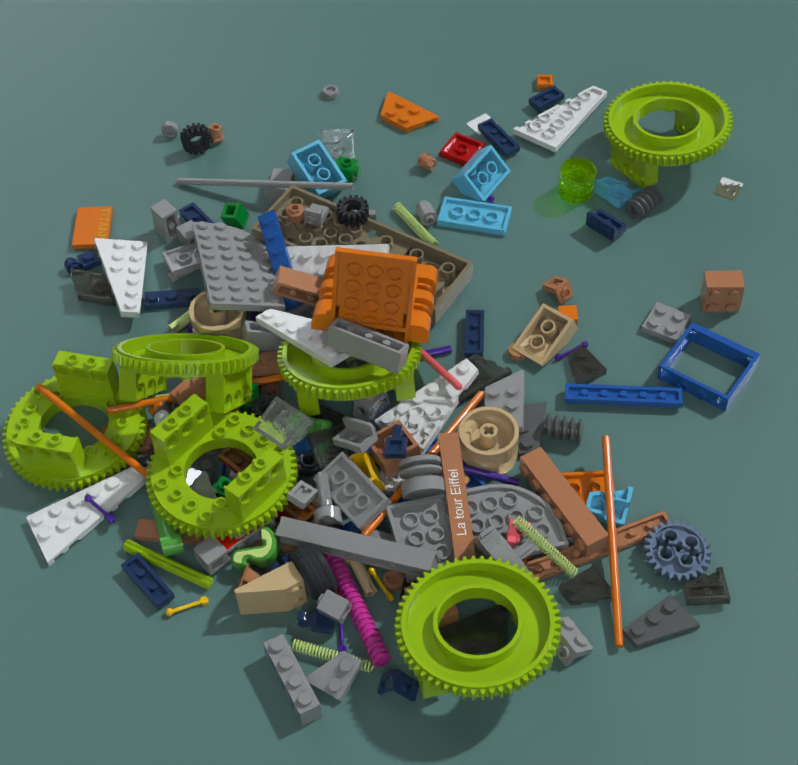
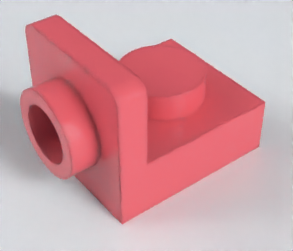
[506,519,531,550]

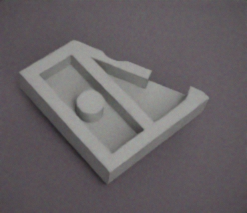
[306,651,364,702]

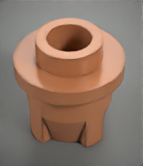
[209,123,224,143]
[417,152,438,172]
[286,204,304,225]

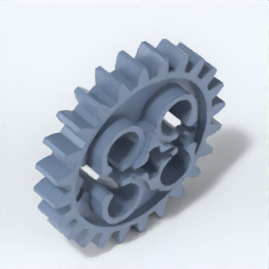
[642,519,712,584]

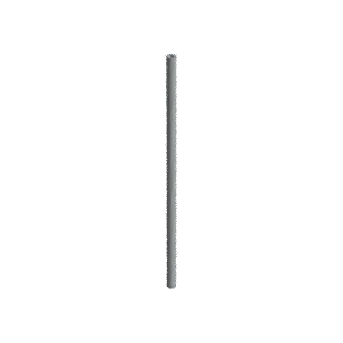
[177,178,354,190]

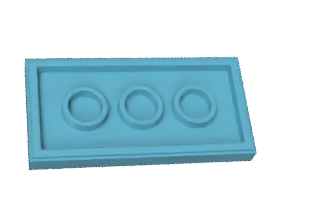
[437,196,512,236]

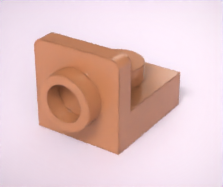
[542,276,573,304]

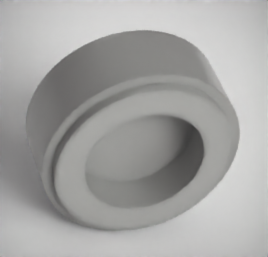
[323,85,339,100]
[161,121,179,138]

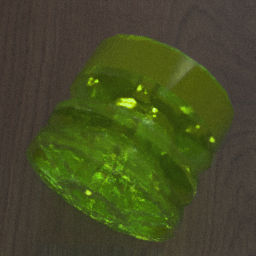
[557,157,597,204]

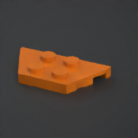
[381,91,439,133]

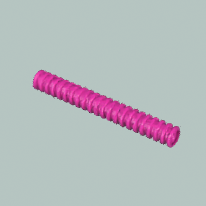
[323,554,391,667]

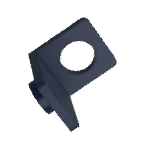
[377,669,419,702]

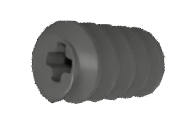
[624,185,663,220]
[541,413,584,444]

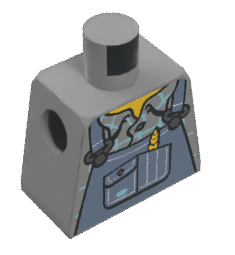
[353,392,390,425]

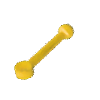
[368,567,394,602]
[165,596,209,616]

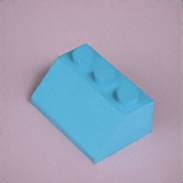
[451,145,511,202]

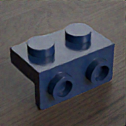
[586,208,627,241]

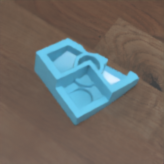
[593,176,643,208]
[586,486,634,527]

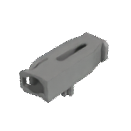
[472,524,535,578]

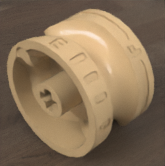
[189,291,247,339]
[459,406,519,478]

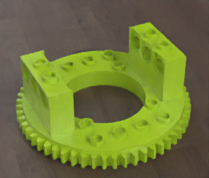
[603,81,733,189]
[277,318,422,417]
[111,333,259,414]
[2,350,148,492]
[146,394,298,541]
[395,556,561,700]

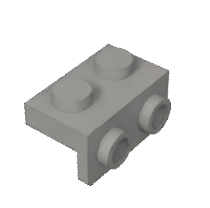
[332,416,378,453]
[556,616,594,667]

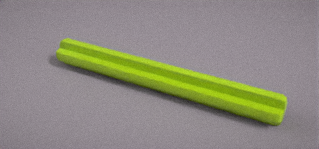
[122,539,214,589]

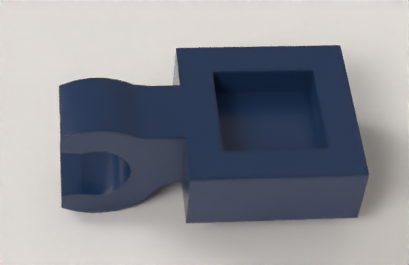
[384,425,408,458]
[297,609,335,635]

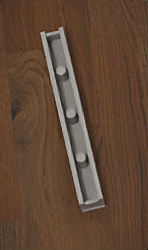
[275,516,441,577]

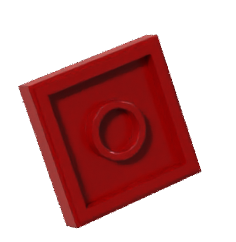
[439,132,485,166]

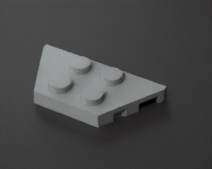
[485,370,525,432]

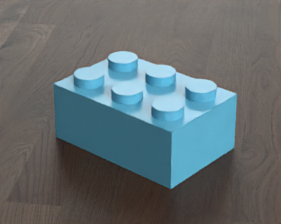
[287,140,347,199]

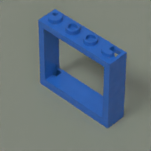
[657,322,761,412]

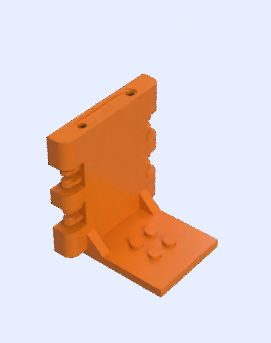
[311,247,438,344]

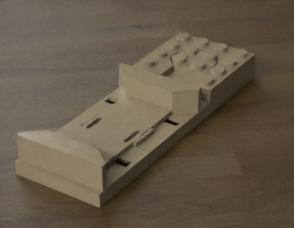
[251,185,473,325]

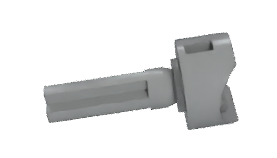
[313,472,343,527]

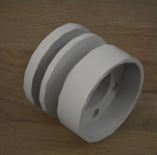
[398,454,445,501]

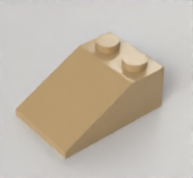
[512,303,578,367]
[234,561,307,615]

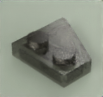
[568,345,607,384]
[558,566,612,606]
[683,567,731,606]

